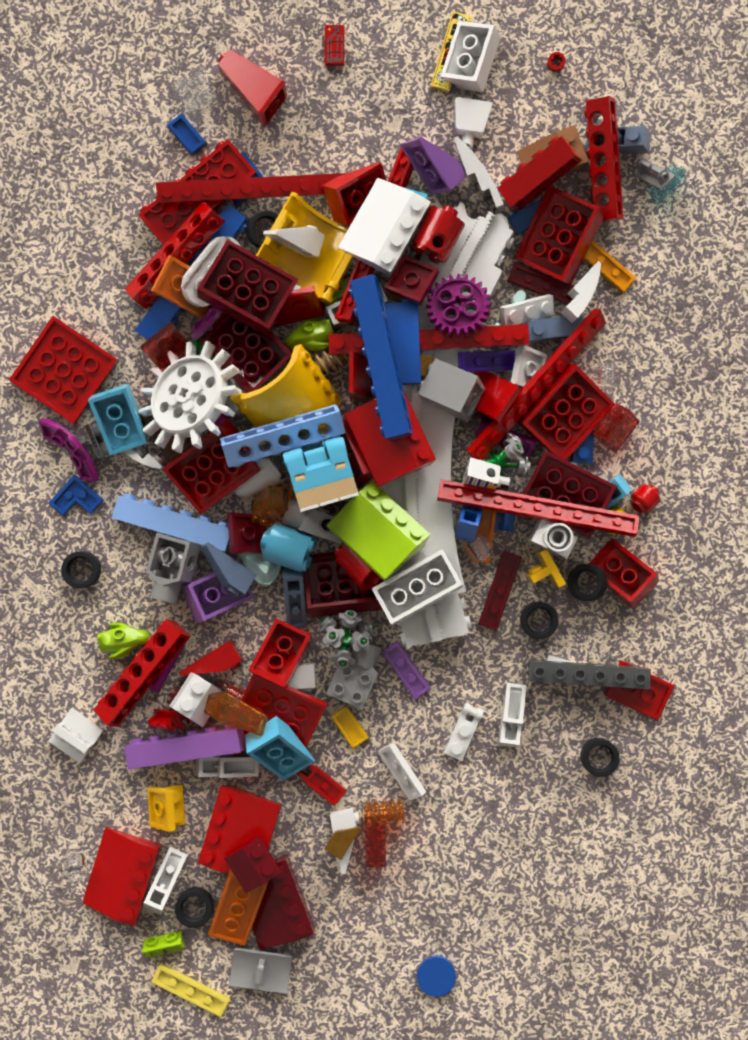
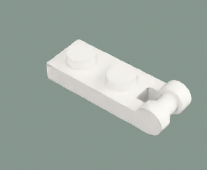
[444,703,484,761]

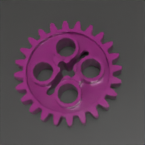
[426,273,491,338]

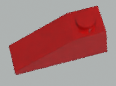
[179,639,243,676]

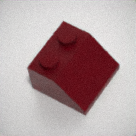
[224,836,281,894]

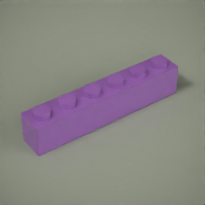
[124,723,246,770]

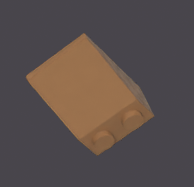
[517,125,589,176]

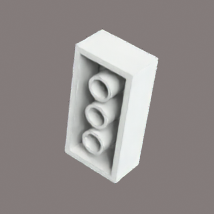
[372,549,464,626]

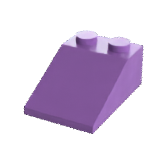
[400,137,467,195]
[181,573,254,623]

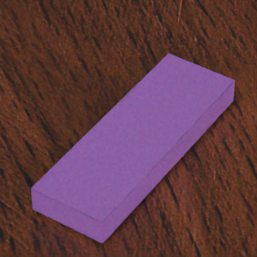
[381,640,431,700]

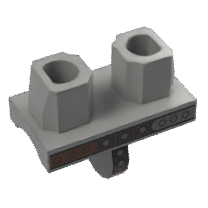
[80,424,109,460]

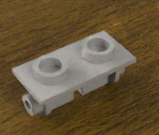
[635,159,676,191]

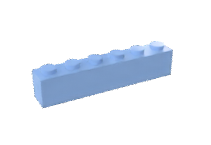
[112,493,230,552]

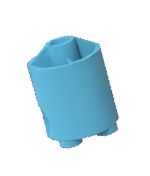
[260,523,318,572]

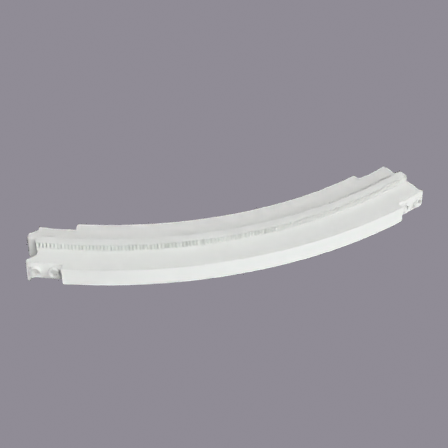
[372,202,515,649]

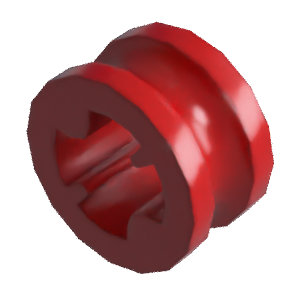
[547,52,566,72]

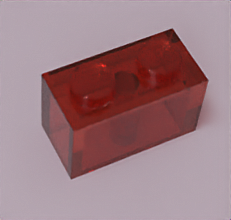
[593,403,639,453]
[365,822,386,867]

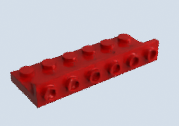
[138,139,257,245]

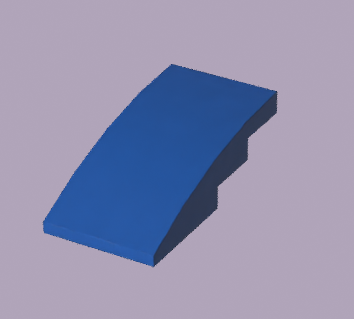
[384,301,421,385]

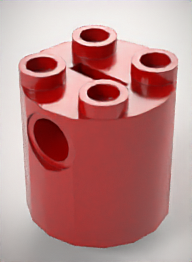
[411,205,465,265]
[334,544,387,591]

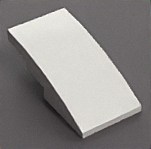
[454,136,505,213]

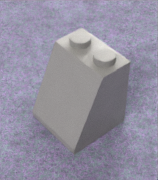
[418,358,485,423]

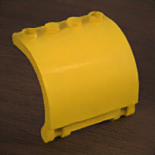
[256,192,354,304]
[230,344,341,453]

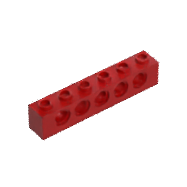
[584,96,624,223]
[125,201,225,309]
[93,619,191,727]

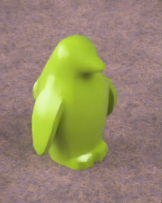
[285,317,334,351]
[97,623,150,659]

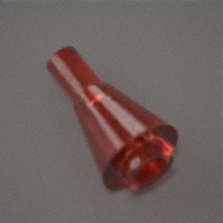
[215,678,245,707]

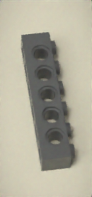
[528,659,651,689]

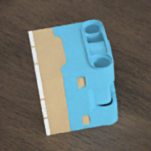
[283,437,359,512]

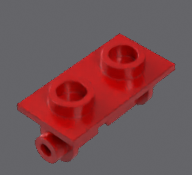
[148,709,184,731]

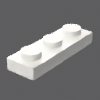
[500,294,554,325]
[378,742,426,801]

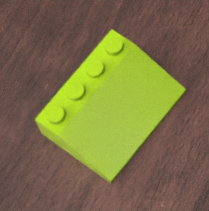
[327,481,430,581]

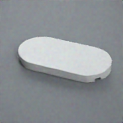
[181,236,241,307]

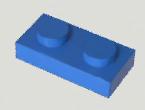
[572,430,594,464]

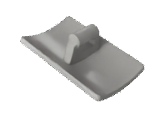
[229,948,292,994]

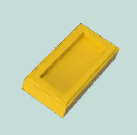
[331,705,369,749]

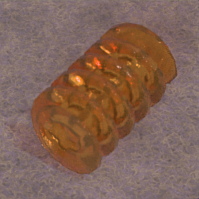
[364,798,404,825]

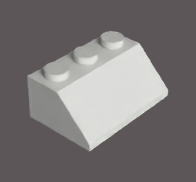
[441,21,501,92]

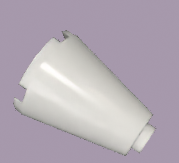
[234,455,289,498]

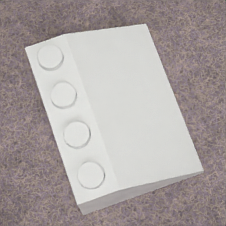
[338,178,431,277]

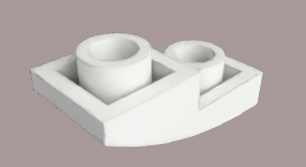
[123,447,164,470]

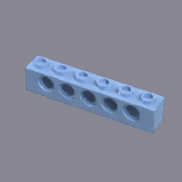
[220,404,345,468]

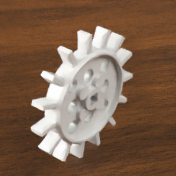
[138,341,242,453]

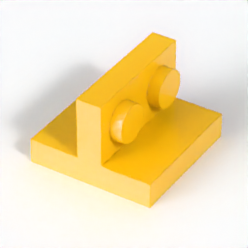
[525,549,566,588]
[147,784,185,832]

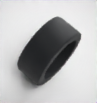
[246,211,278,249]
[61,551,101,588]
[567,564,608,601]
[520,601,559,639]
[580,738,620,777]
[175,887,214,928]

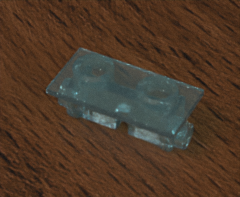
[646,162,686,205]

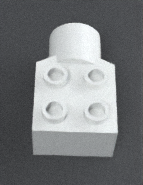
[527,520,578,559]

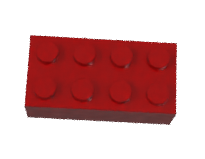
[497,136,582,211]

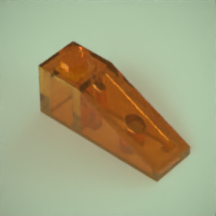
[204,691,268,736]

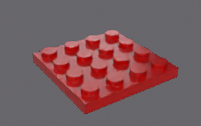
[9,316,119,424]
[230,674,327,747]

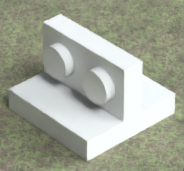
[506,346,548,389]
[49,708,104,764]

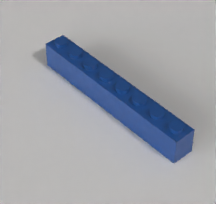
[135,204,248,347]
[349,274,414,441]

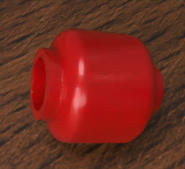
[631,484,660,513]

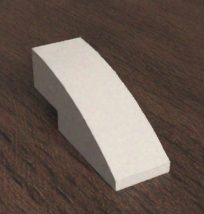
[561,261,601,323]
[498,683,527,748]
[196,755,259,778]

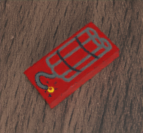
[325,25,345,66]

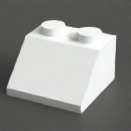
[169,672,224,727]

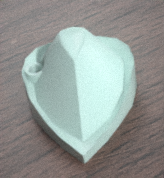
[240,554,281,585]

